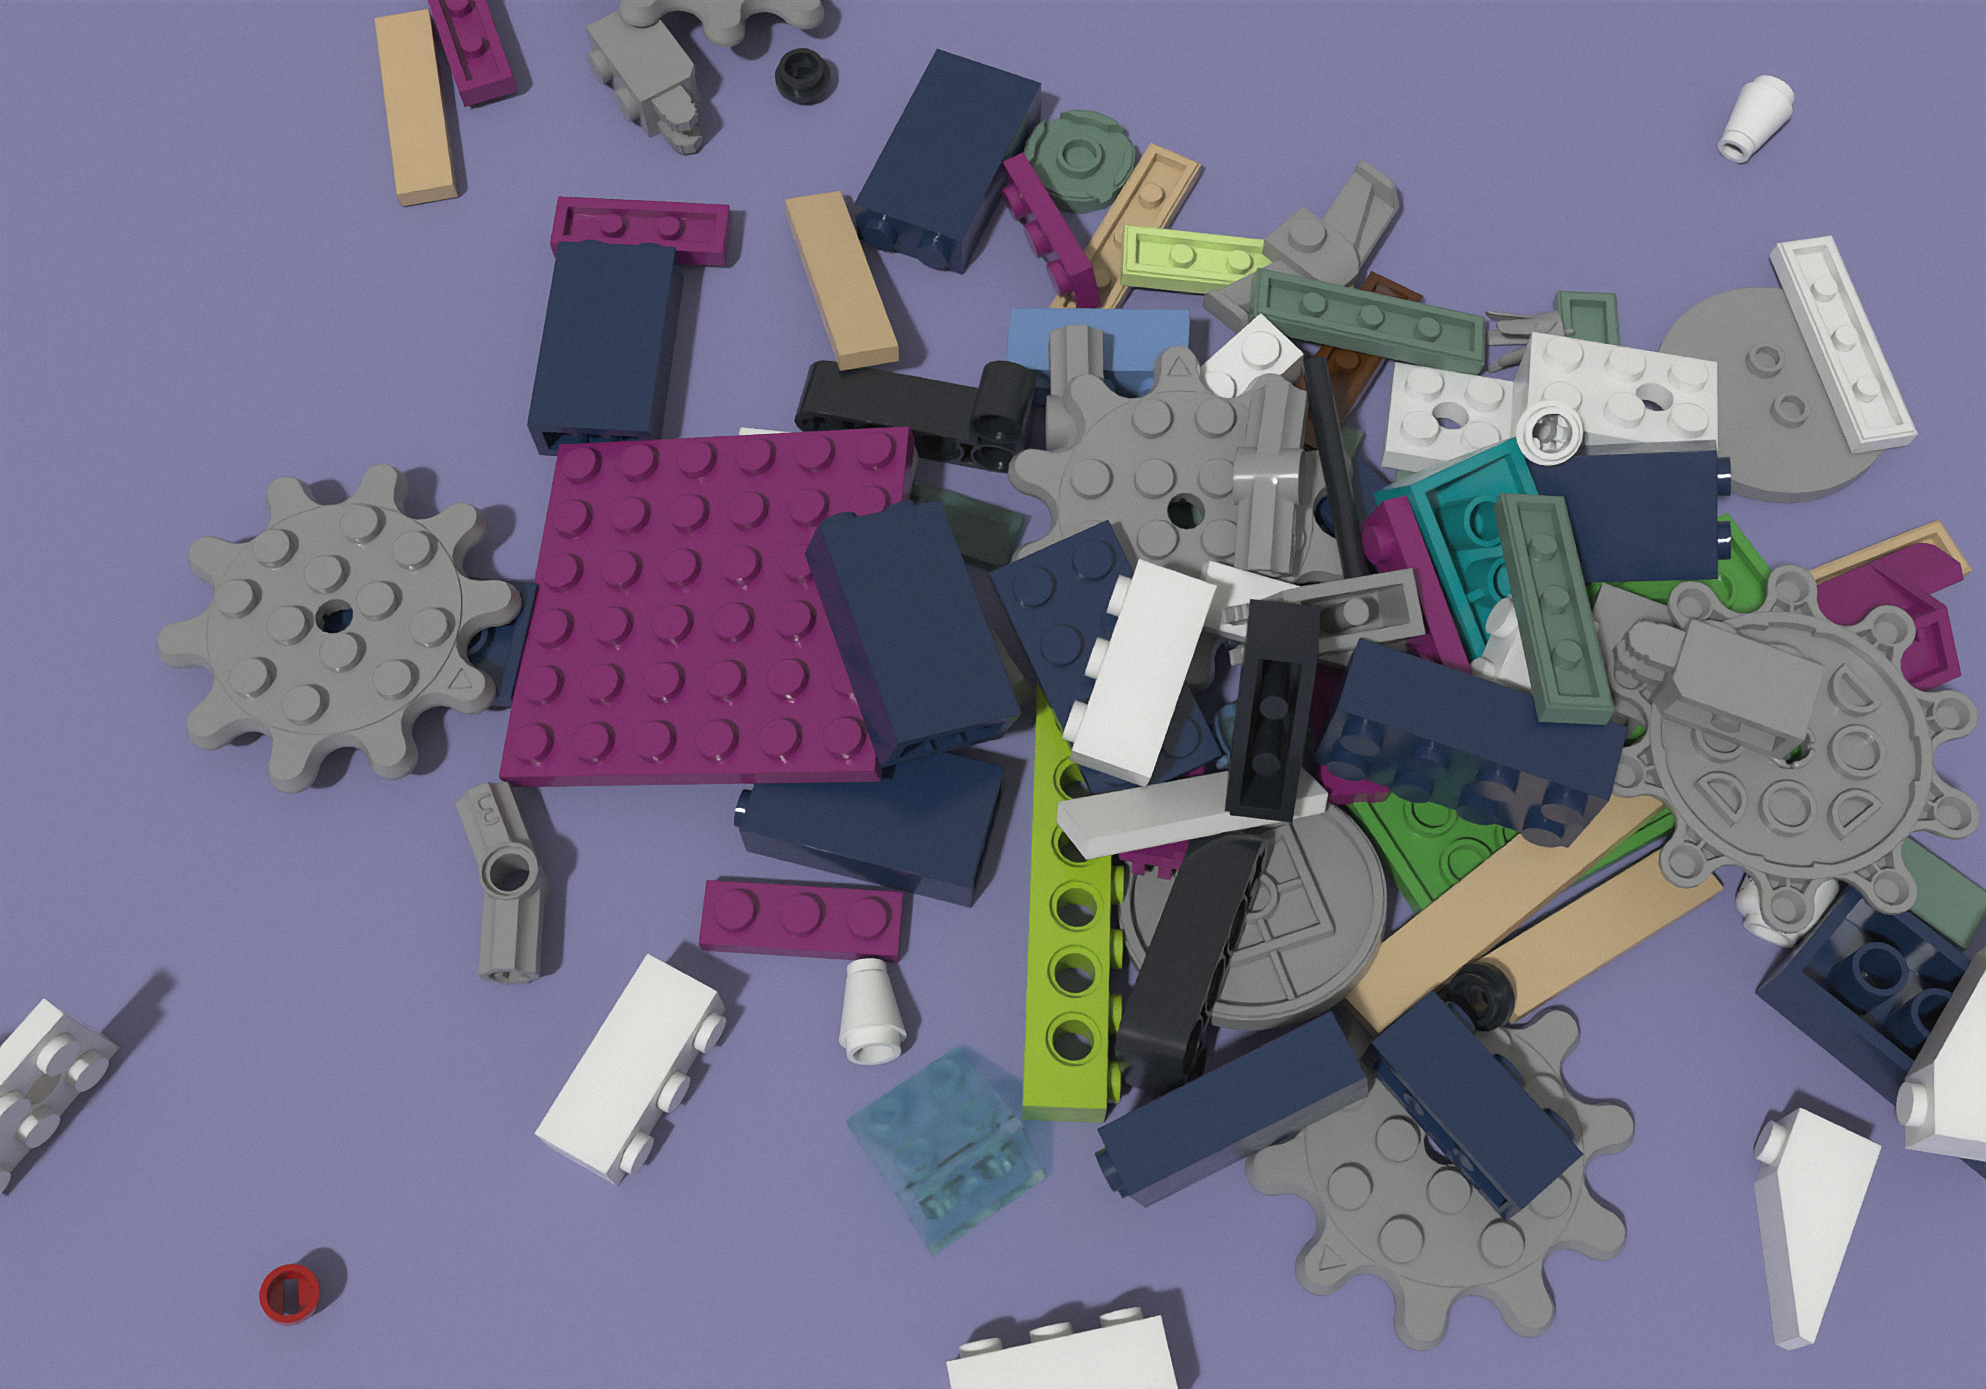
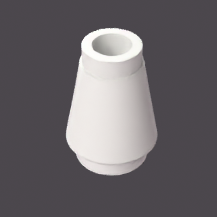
[1717,75,1795,163]
[1516,400,1583,466]
[839,958,907,1065]

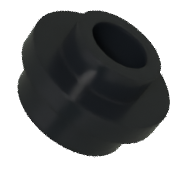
[775,48,831,103]
[1446,962,1515,1031]

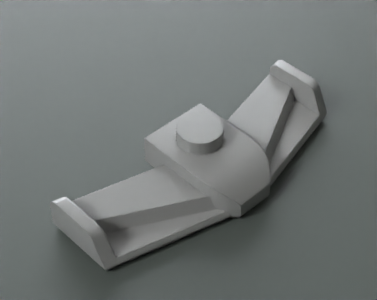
[1203,160,1400,334]

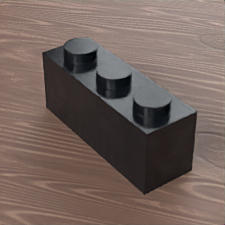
[1225,599,1320,823]

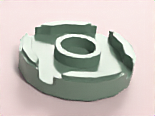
[1024,109,1136,214]

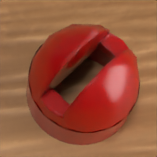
[259,1264,321,1326]

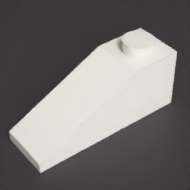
[1896,947,1986,1162]
[1754,1108,1882,1351]

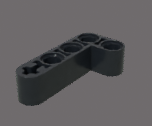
[794,360,1037,473]
[1115,830,1268,1096]

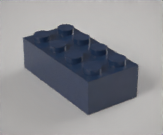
[1312,638,1628,848]
[1755,885,1986,1179]

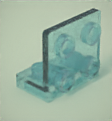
[847,1048,1048,1256]

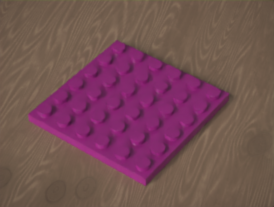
[499,426,915,787]

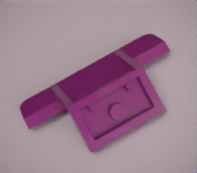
[1817,543,1964,692]

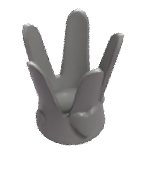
[1485,310,1575,372]

